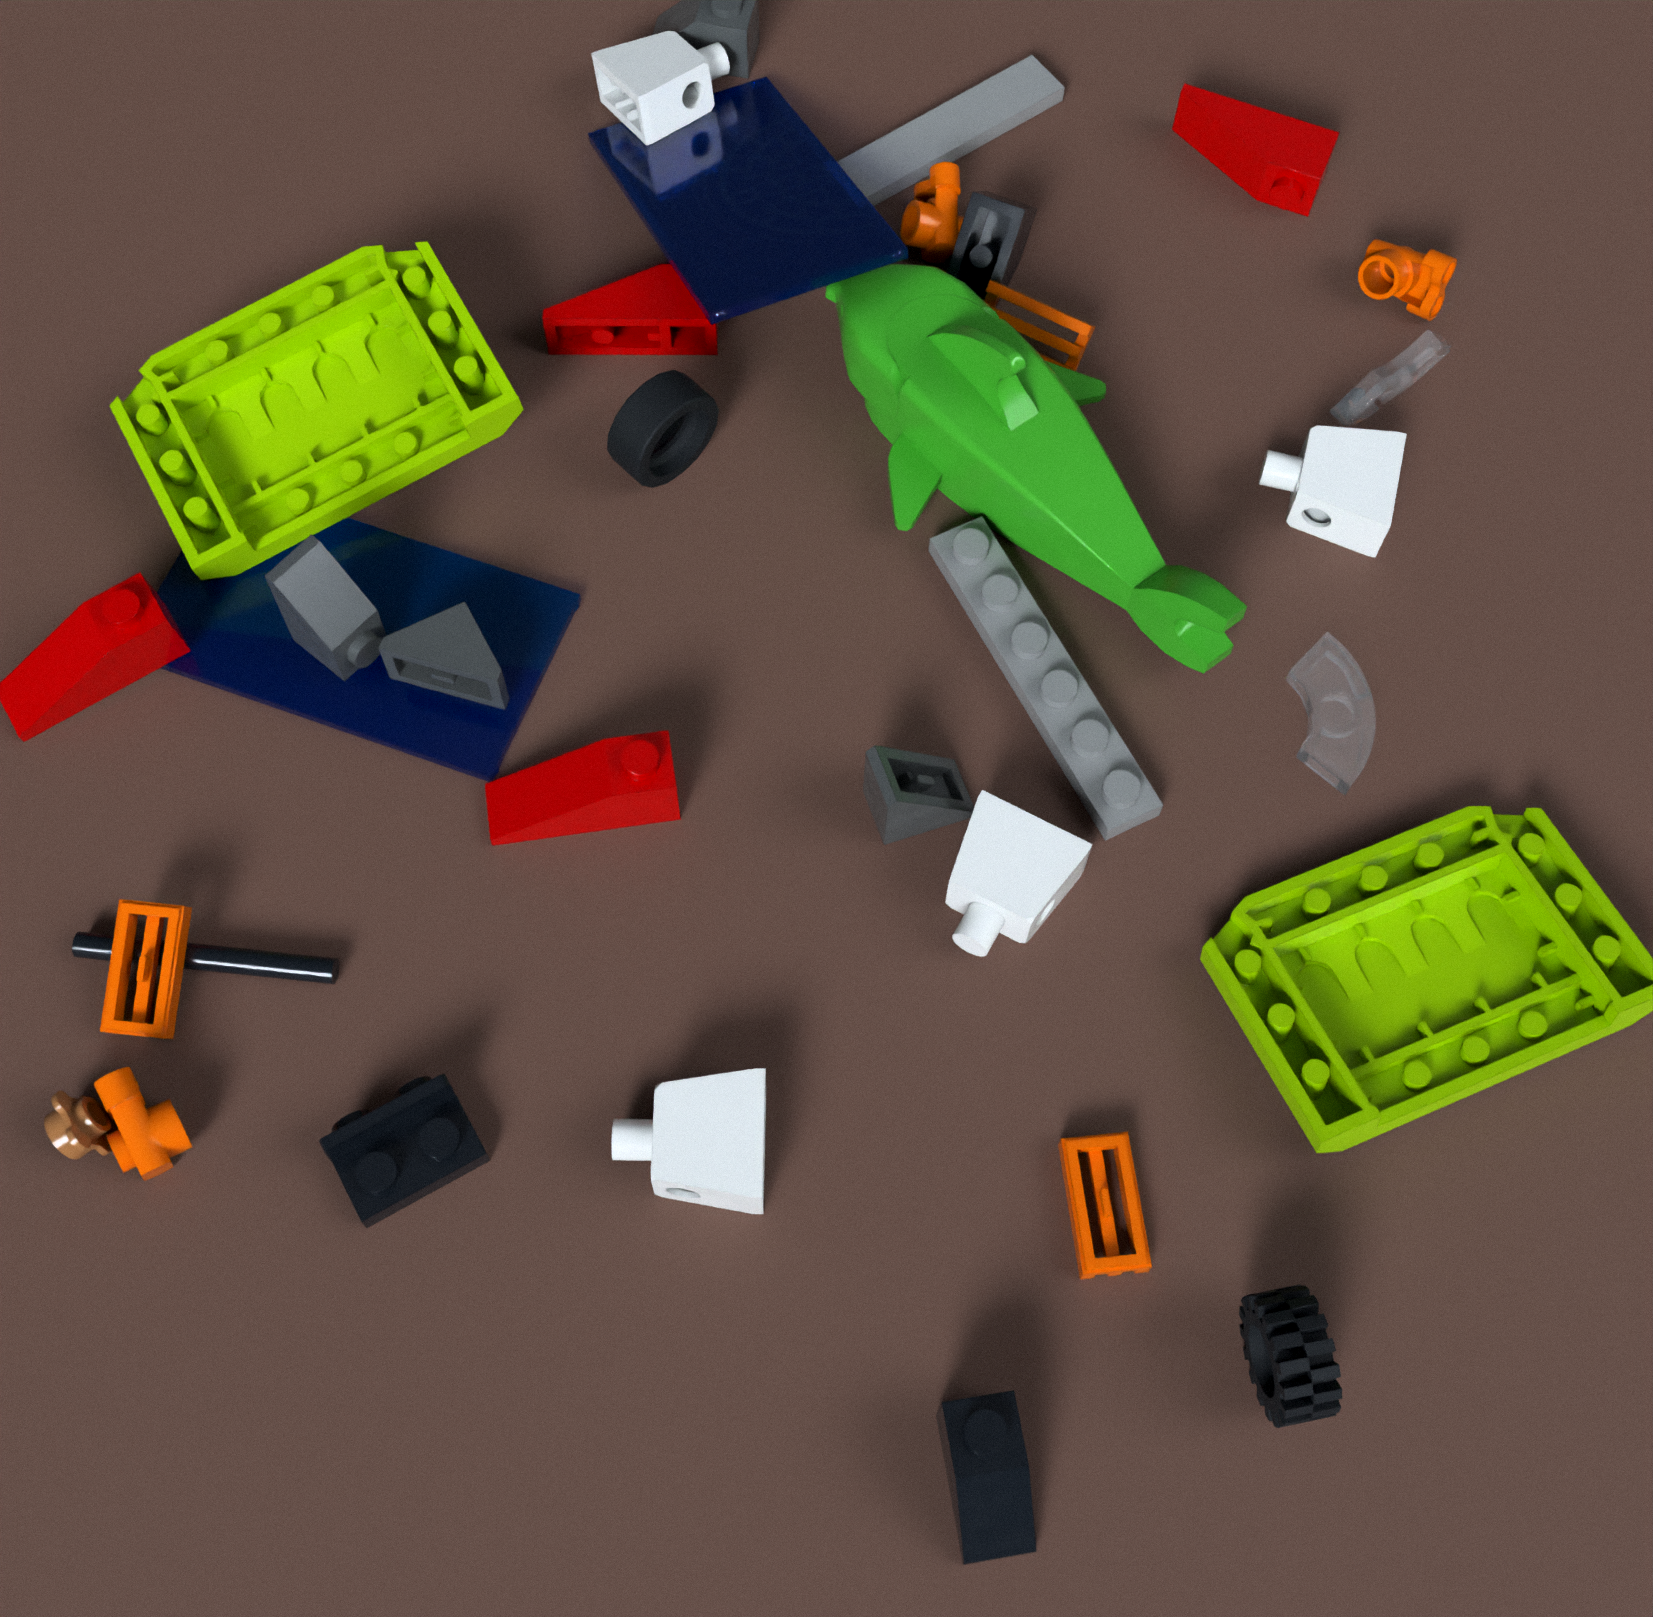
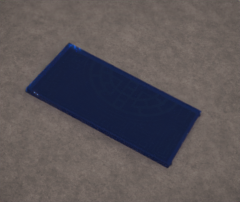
[588,76,909,325]
[157,517,581,782]

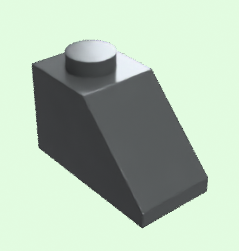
[652,0,759,79]
[265,534,387,681]

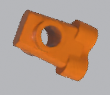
[900,162,964,264]
[1358,239,1457,321]
[94,1067,193,1181]

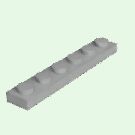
[928,516,1163,841]

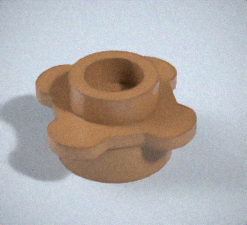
[44,1090,112,1160]

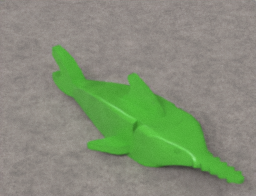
[820,264,1247,674]

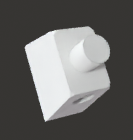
[591,31,730,146]
[1258,425,1407,557]
[945,790,1093,957]
[612,1068,767,1214]

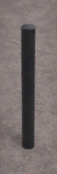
[72,931,339,984]

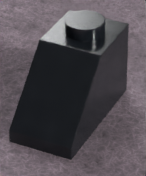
[946,191,1037,308]
[936,1390,1036,1565]

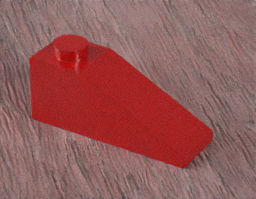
[1172,83,1340,217]
[542,264,718,355]
[0,572,191,742]
[485,730,681,846]

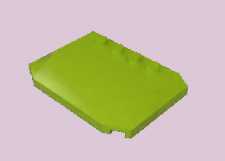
[109,241,524,580]
[1200,806,1653,1153]

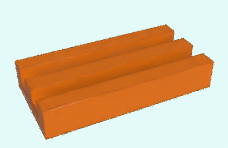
[984,280,1096,371]
[100,899,192,1039]
[1058,1131,1152,1280]

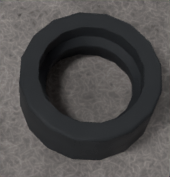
[607,370,719,488]

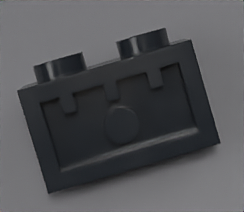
[319,1074,491,1228]

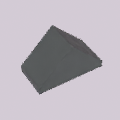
[379,601,510,710]
[863,745,974,845]

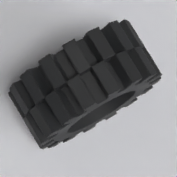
[1239,1284,1342,1428]

